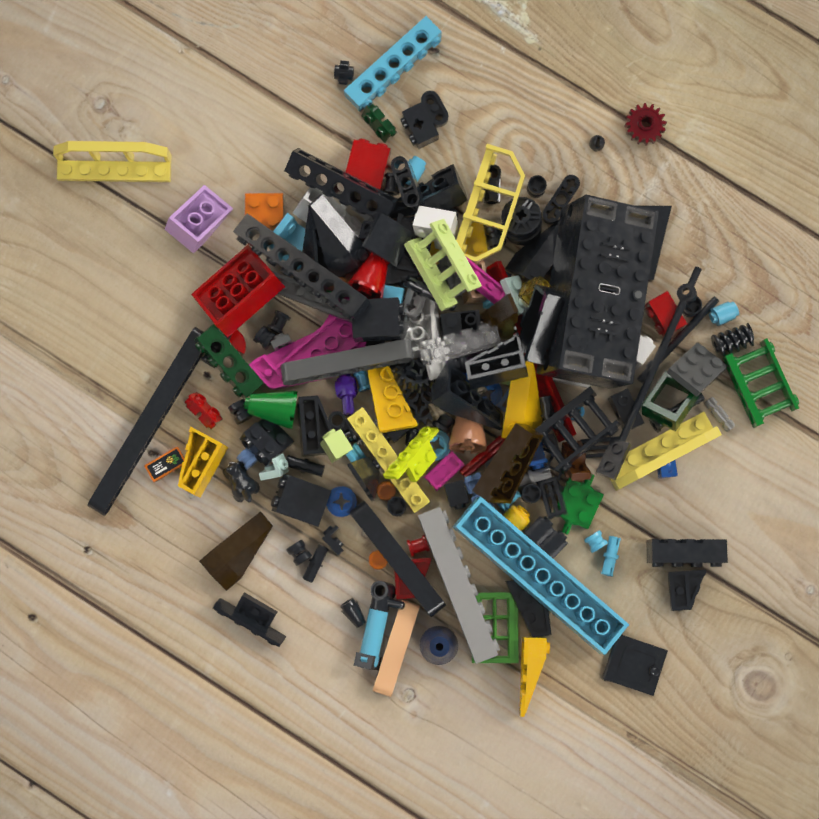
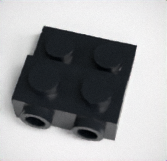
[240,419,294,466]

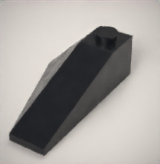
[431,363,503,430]

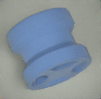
[237,448,258,470]

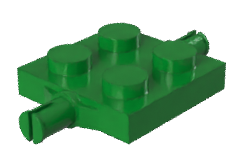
[552,474,604,535]

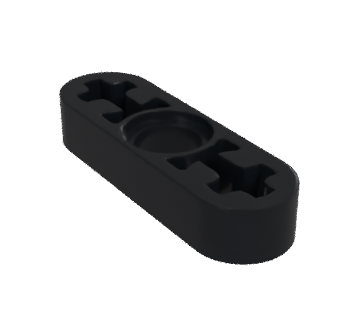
[542,175,580,225]

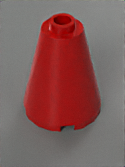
[347,253,388,299]

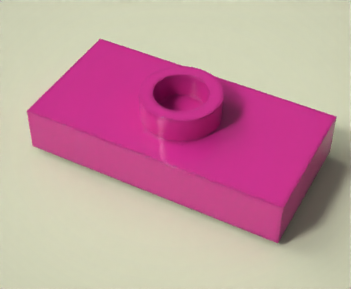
[424,451,465,491]

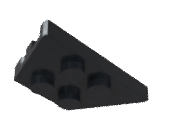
[385,213,432,285]

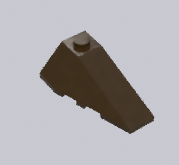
[480,293,518,343]
[199,511,273,591]

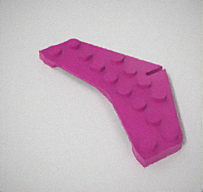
[249,297,368,390]

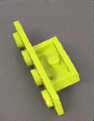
[383,426,439,482]

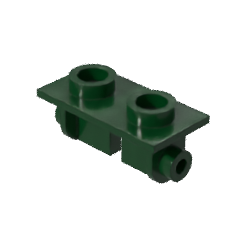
[361,104,397,143]

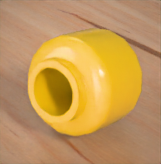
[503,505,530,532]

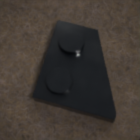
[668,570,706,611]

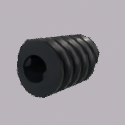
[711,323,754,357]

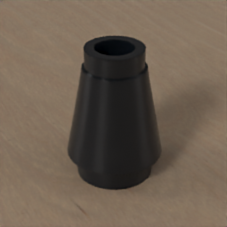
[340,598,366,628]

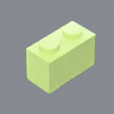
[320,429,353,463]

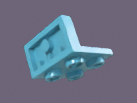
[268,213,305,270]

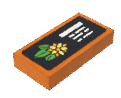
[144,446,185,483]

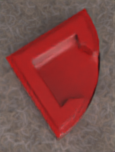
[229,330,246,354]

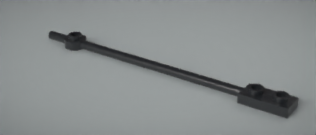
[596,266,702,480]

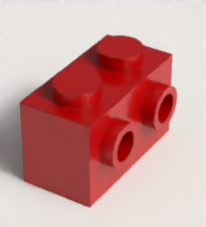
[645,291,687,337]

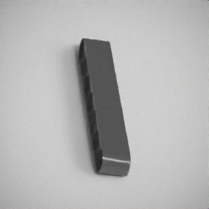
[280,339,414,385]

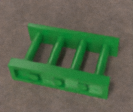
[722,338,799,428]

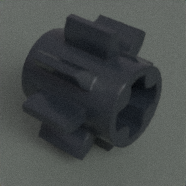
[334,60,354,85]

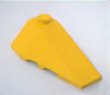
[501,361,543,438]
[519,637,550,717]

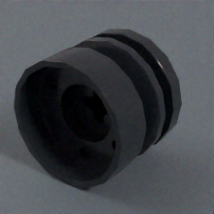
[501,197,542,246]

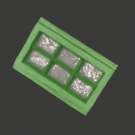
[472,592,519,663]

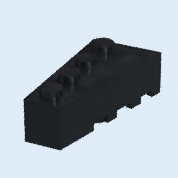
[646,539,728,567]

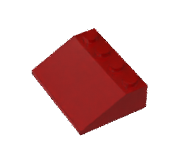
[191,244,285,337]

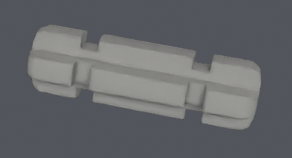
[705,397,735,431]

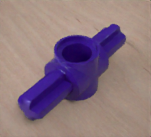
[335,374,358,416]

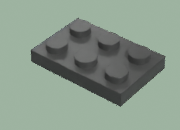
[666,342,728,397]

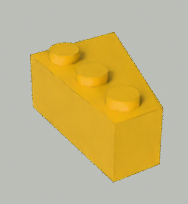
[178,426,229,498]

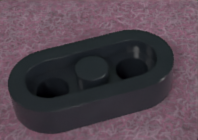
[421,91,449,127]

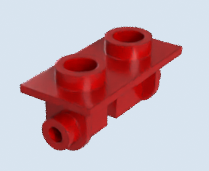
[184,392,223,430]

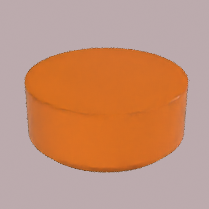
[377,481,396,501]
[369,550,388,570]

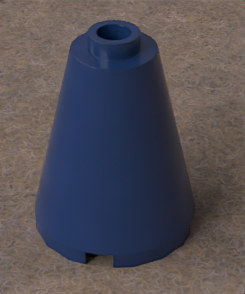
[420,626,458,665]

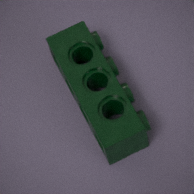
[194,324,263,399]

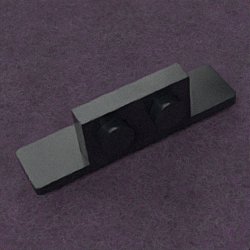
[213,592,286,647]

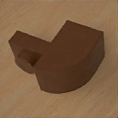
[562,441,591,482]

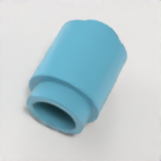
[406,156,426,185]
[709,302,739,326]

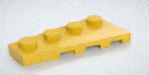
[367,366,418,433]

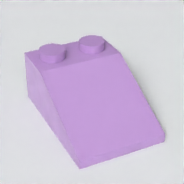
[164,185,233,254]

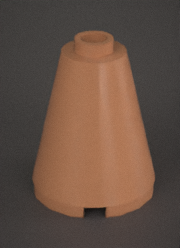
[448,416,487,454]

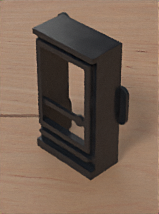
[519,284,566,365]

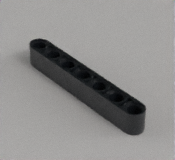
[349,501,446,617]

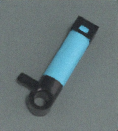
[353,581,405,671]

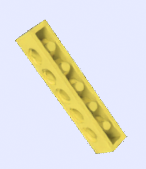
[347,407,430,514]

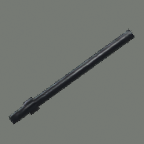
[637,296,719,383]

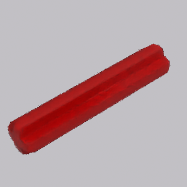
[460,435,506,478]

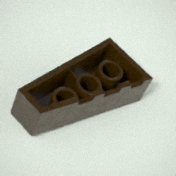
[472,423,544,504]

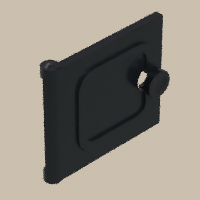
[602,634,668,696]

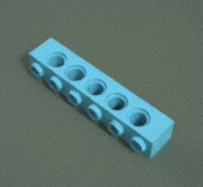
[344,16,442,112]

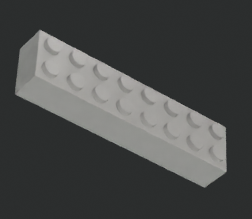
[418,507,500,664]

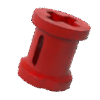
[406,535,430,557]

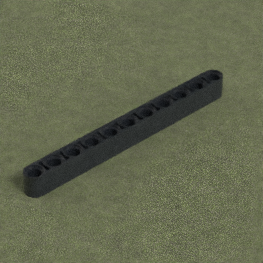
[87,327,204,516]

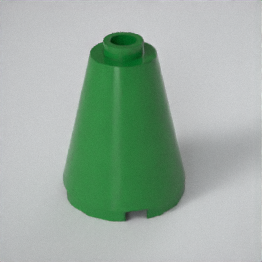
[244,391,298,429]

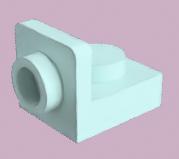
[259,453,289,481]

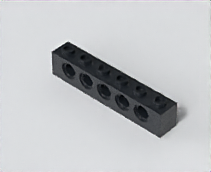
[284,148,399,221]

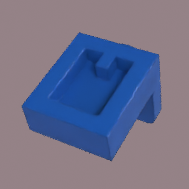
[528,442,548,470]
[657,460,678,479]

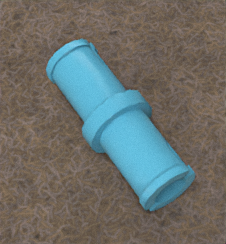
[601,536,621,577]

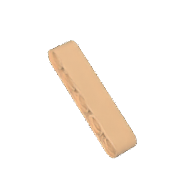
[373,600,420,697]

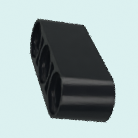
[391,156,425,212]

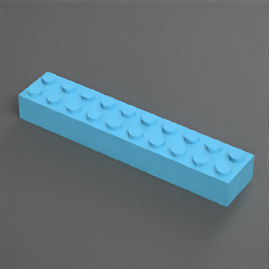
[452,497,629,655]

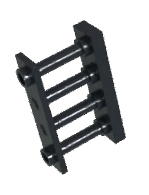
[535,387,620,473]

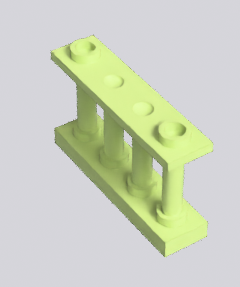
[404,219,482,311]

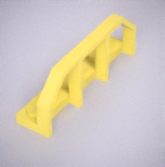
[53,141,171,182]
[456,144,525,263]
[609,412,722,491]

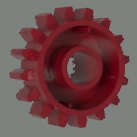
[624,103,667,146]

